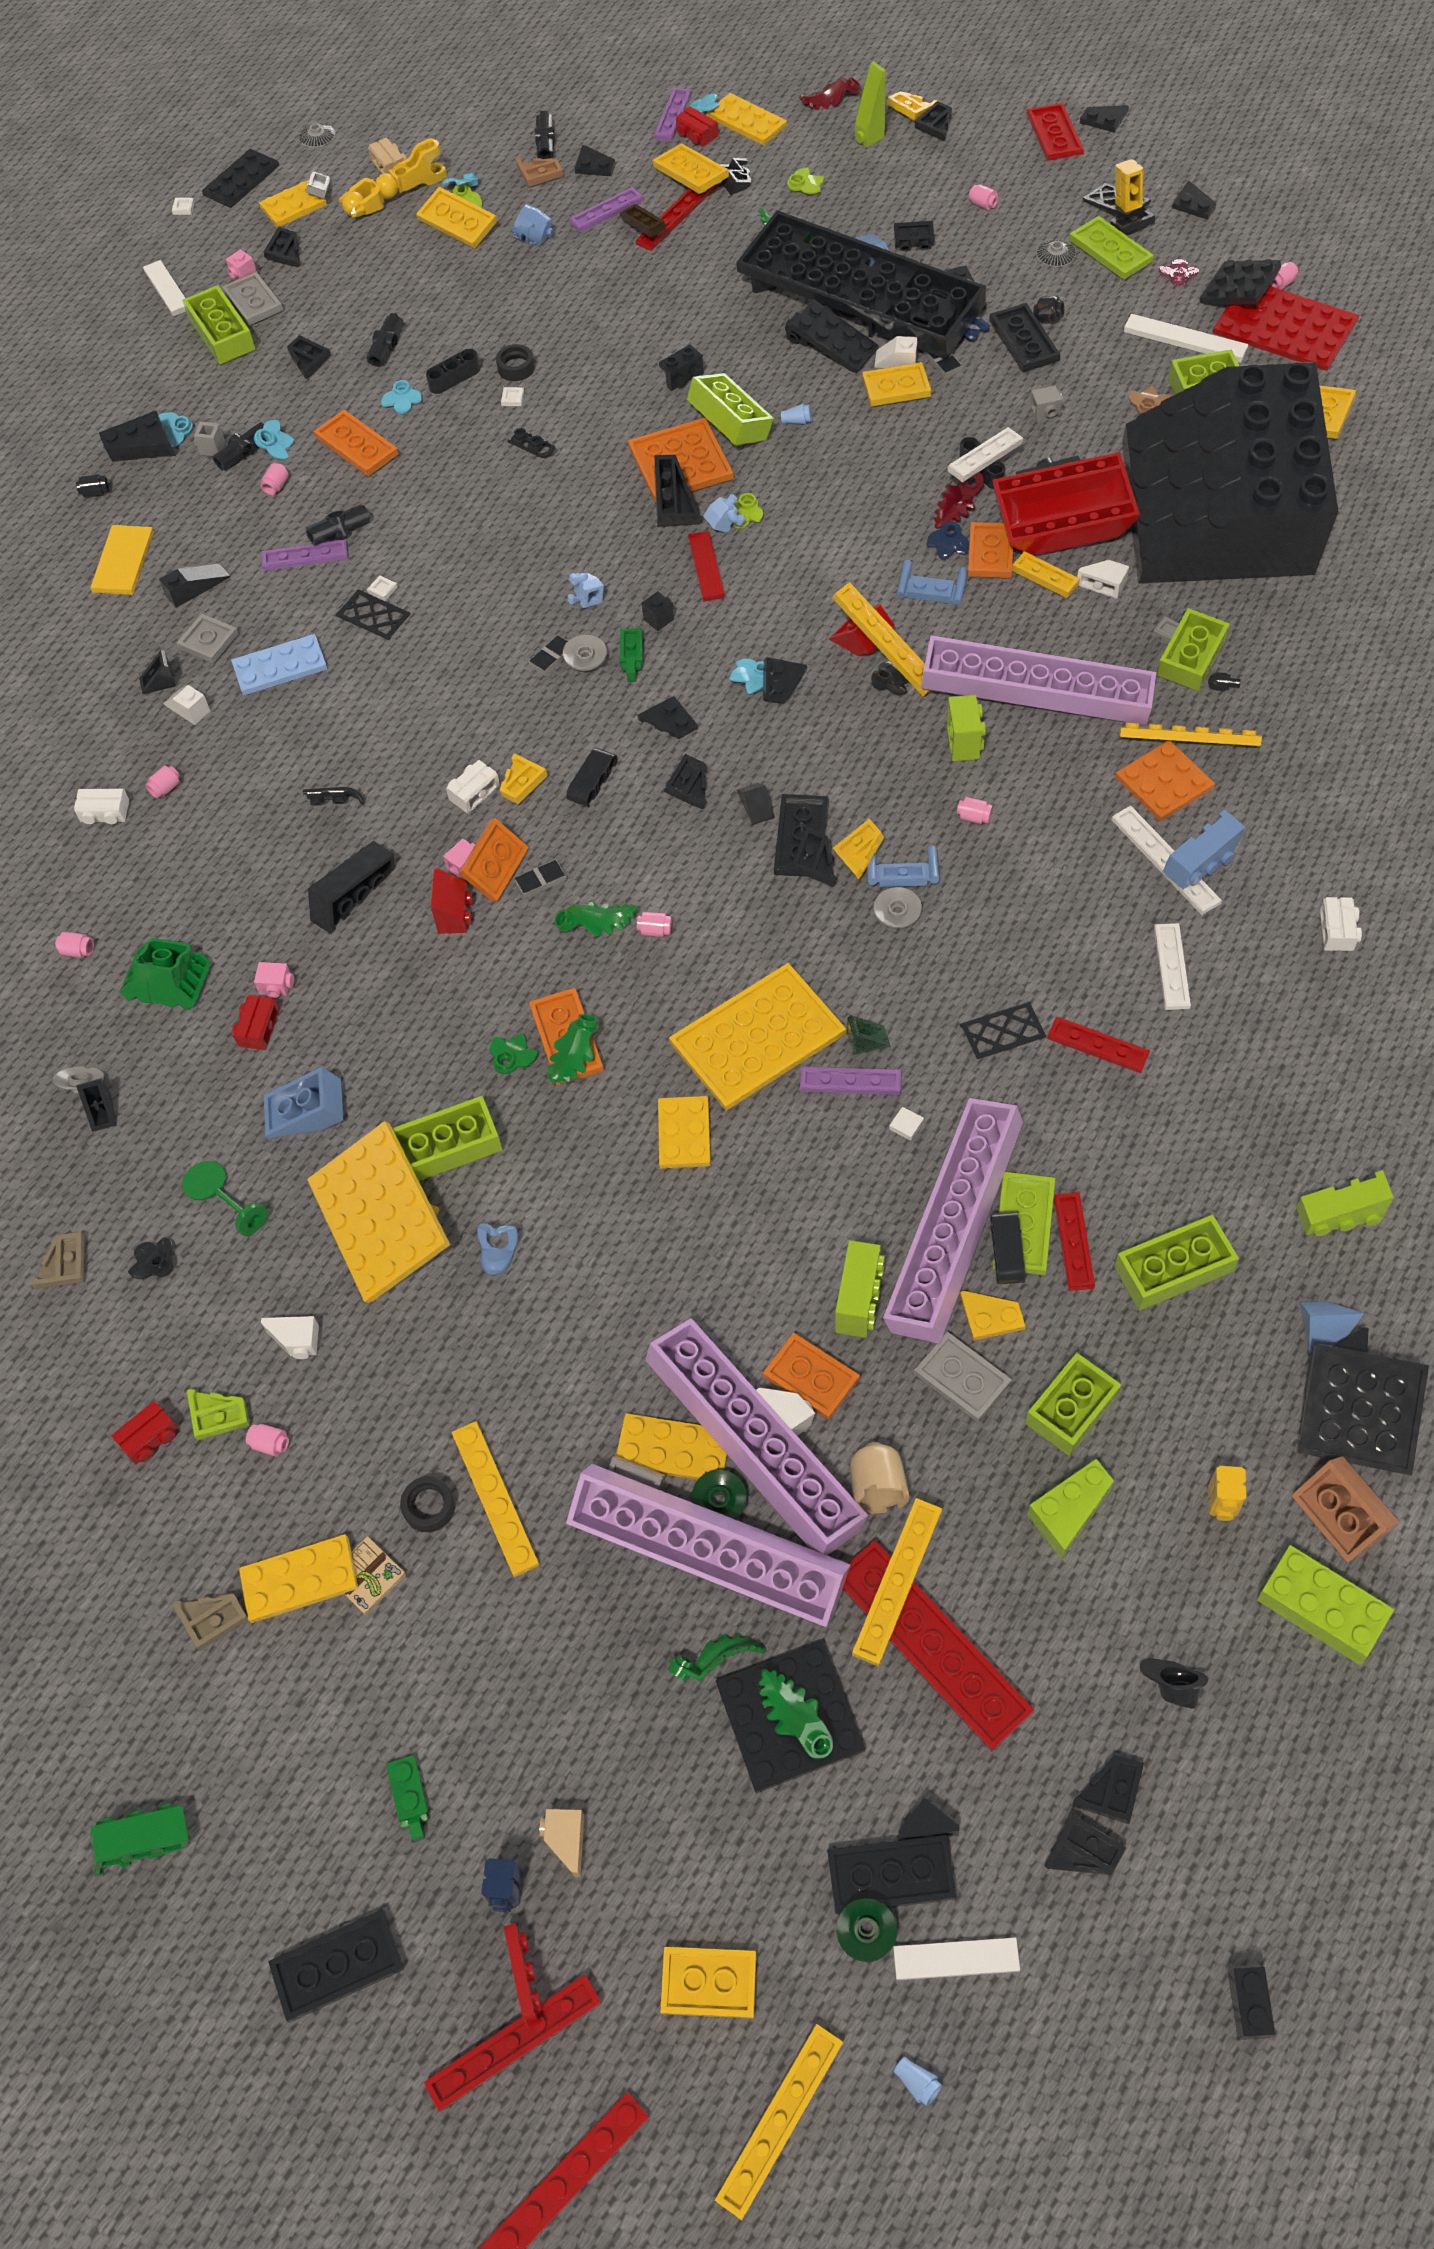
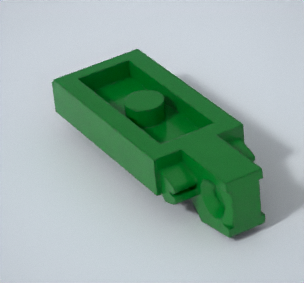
[620,628,643,682]
[386,1755,429,1842]

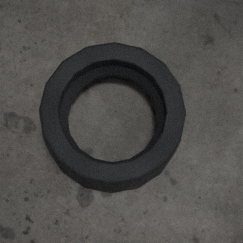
[496,344,535,382]
[400,1477,455,1533]

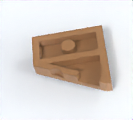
[516,158,563,187]

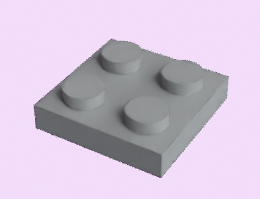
[176,613,239,664]

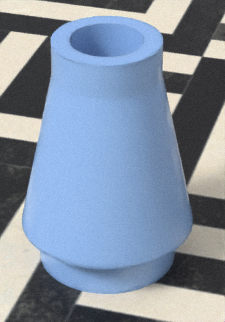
[781,403,812,425]
[894,2057,942,2106]

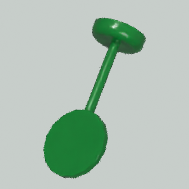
[182,1161,268,1237]

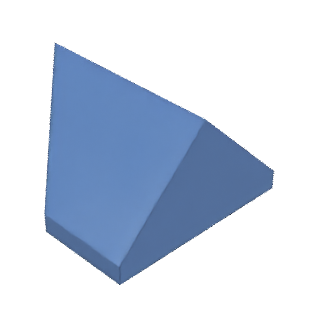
[1300,1301,1364,1353]

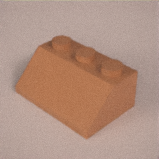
[1291,1456,1400,1563]

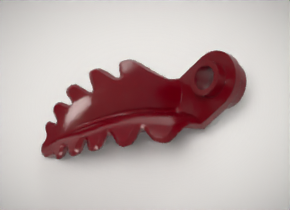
[799,76,861,110]
[934,472,984,529]

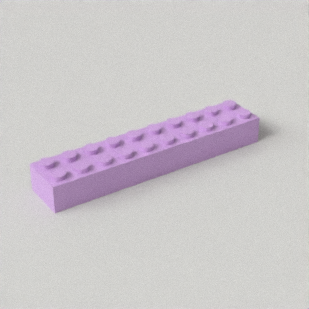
[921,636,1156,725]
[883,1098,1023,1344]
[645,1318,868,1555]
[566,1464,850,1627]

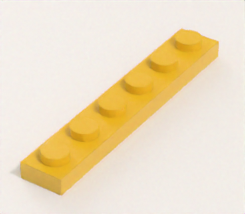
[832,582,931,697]
[1119,722,1262,746]
[451,1421,540,1577]
[852,1498,942,1667]
[714,2024,843,2220]

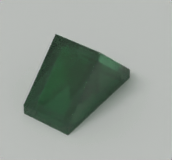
[847,1015,890,1055]

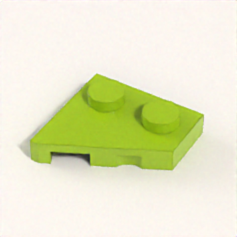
[187,1389,250,1440]

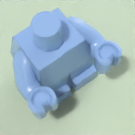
[703,494,746,532]
[567,573,604,608]

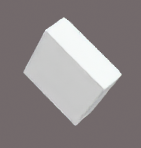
[172,198,195,215]
[501,387,524,406]
[367,576,398,601]
[889,1107,924,1140]

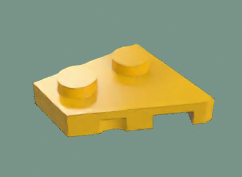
[887,91,937,120]
[500,754,548,804]
[833,819,884,879]
[960,1291,1026,1341]

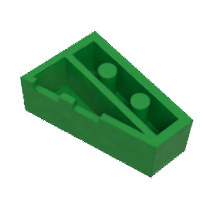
[90,1804,188,1877]

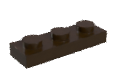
[620,204,666,237]

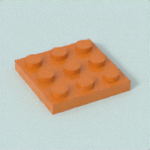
[1115,740,1215,822]

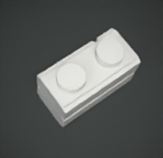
[446,760,500,814]
[74,789,129,824]
[1320,897,1362,951]

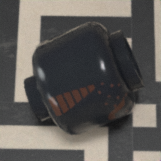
[1033,296,1065,324]

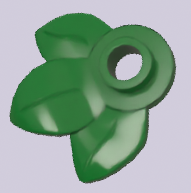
[490,1034,538,1074]

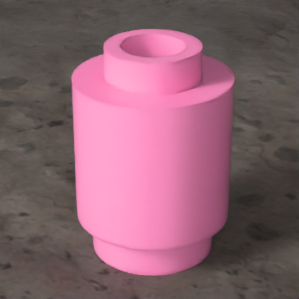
[969,184,999,210]
[1270,262,1298,290]
[260,463,289,495]
[145,765,180,799]
[957,797,993,824]
[637,912,672,937]
[55,932,94,958]
[246,1424,289,1457]

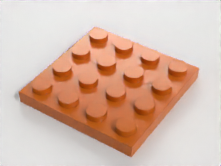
[628,418,734,503]

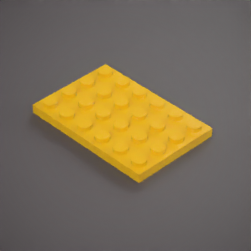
[669,963,846,1111]
[307,1121,450,1303]

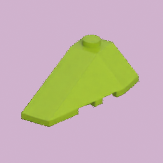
[855,61,886,147]

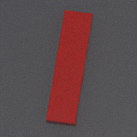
[688,531,725,602]
[1047,1016,1150,1073]
[1053,1192,1095,1291]

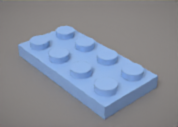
[231,634,327,695]

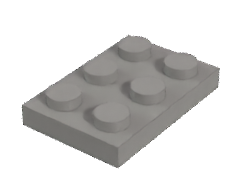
[222,272,283,326]
[914,1331,1012,1422]

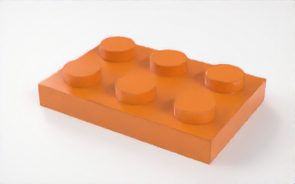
[968,522,1013,578]
[458,818,529,902]
[763,1332,860,1420]

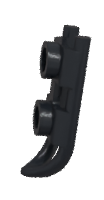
[507,428,556,458]
[303,787,364,806]

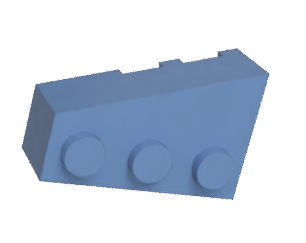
[1162,810,1245,889]

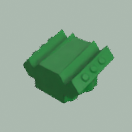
[119,938,211,1010]

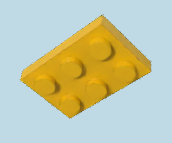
[259,180,327,228]
[862,362,931,407]
[658,1096,710,1168]
[660,1947,756,2019]

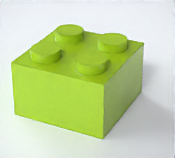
[946,695,986,761]

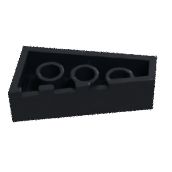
[308,841,395,934]

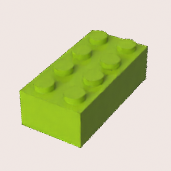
[182,285,256,365]
[687,373,774,445]
[392,1096,503,1181]
[1114,1214,1239,1311]
[1257,1545,1395,1665]

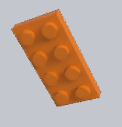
[313,410,399,476]
[529,988,604,1086]

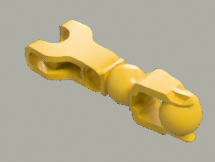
[339,138,447,218]

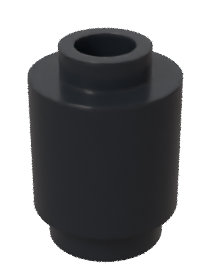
[76,474,109,498]

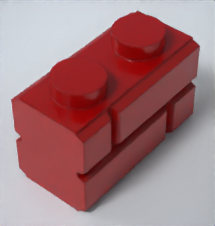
[676,106,719,147]
[232,995,280,1050]
[111,1401,179,1465]

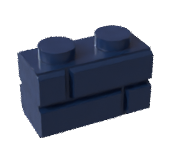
[481,1858,523,1913]

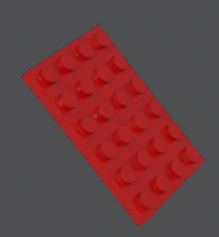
[1212,286,1359,371]

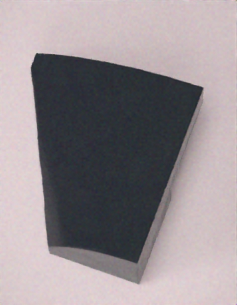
[719,158,751,195]

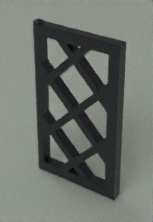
[1083,183,1151,218]
[336,589,411,640]
[960,1001,1046,1060]

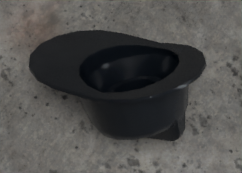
[1139,1658,1208,1709]

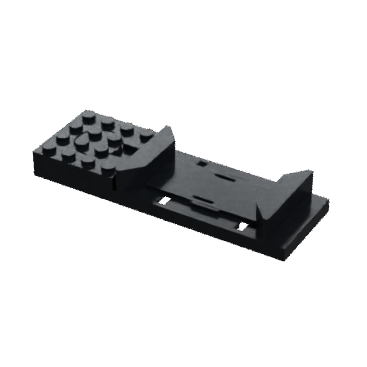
[736,210,986,359]

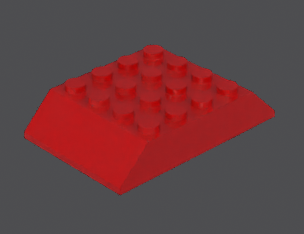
[993,452,1140,556]

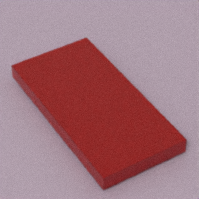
[1026,103,1084,161]

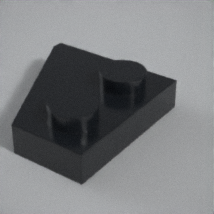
[1080,105,1129,133]
[287,335,331,379]
[637,696,698,739]
[1073,1754,1144,1824]

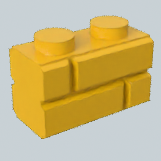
[1115,159,1143,212]
[1208,1466,1246,1521]

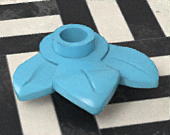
[690,94,719,114]
[442,173,479,187]
[381,380,422,415]
[159,412,193,447]
[254,420,294,460]
[729,659,764,694]

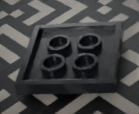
[1200,259,1281,305]

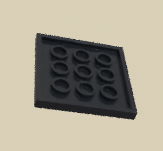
[1297,1343,1429,1476]
[715,1640,866,1793]

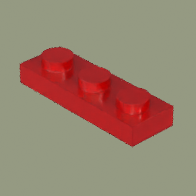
[503,1923,542,2027]

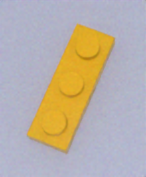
[1012,551,1080,598]

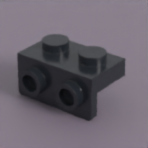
[894,221,935,251]
[659,345,704,391]

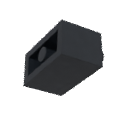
[1228,1967,1276,2040]

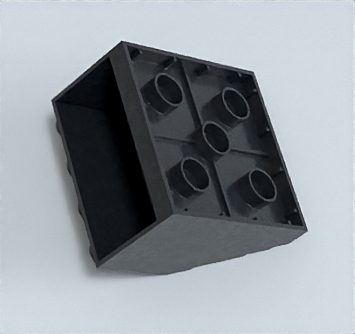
[1122,362,1339,584]

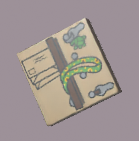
[344,1536,406,1616]

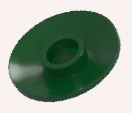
[691,1470,747,1520]
[836,1898,898,1962]

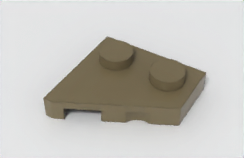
[31,1232,84,1289]
[172,1594,248,1651]

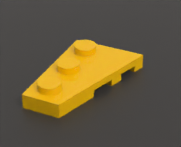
[1320,386,1356,439]

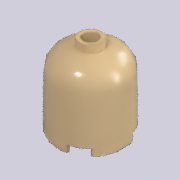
[850,1442,909,1514]

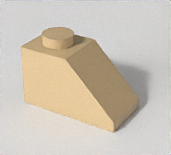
[539,1809,584,1877]

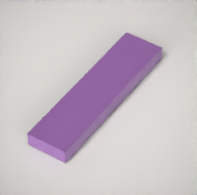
[654,88,692,141]
[569,187,643,233]
[262,540,348,571]
[800,1067,901,1095]

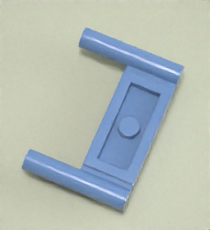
[896,560,968,604]
[867,846,939,887]

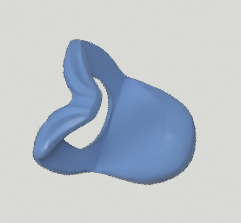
[477,1223,518,1275]

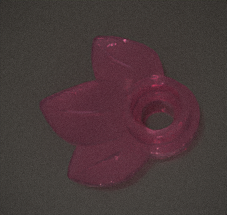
[1158,259,1199,285]

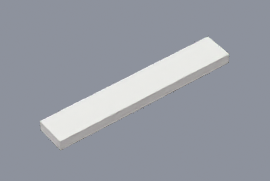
[1124,314,1248,363]
[1112,806,1222,915]

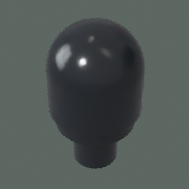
[1208,672,1241,691]

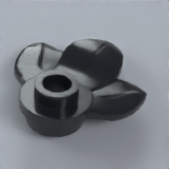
[871,661,909,695]
[128,1237,174,1279]

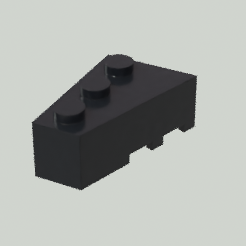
[99,411,176,462]
[654,454,700,527]

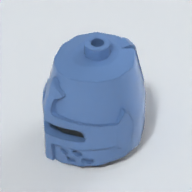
[512,204,553,245]

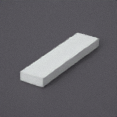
[143,260,186,316]
[948,427,1023,482]
[1154,923,1191,1010]
[893,1938,1020,1980]

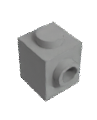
[1030,386,1064,419]
[194,422,226,456]

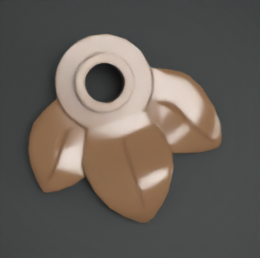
[1129,386,1171,414]

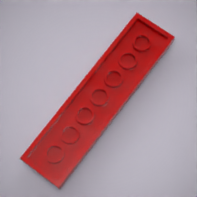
[842,1540,1035,1752]

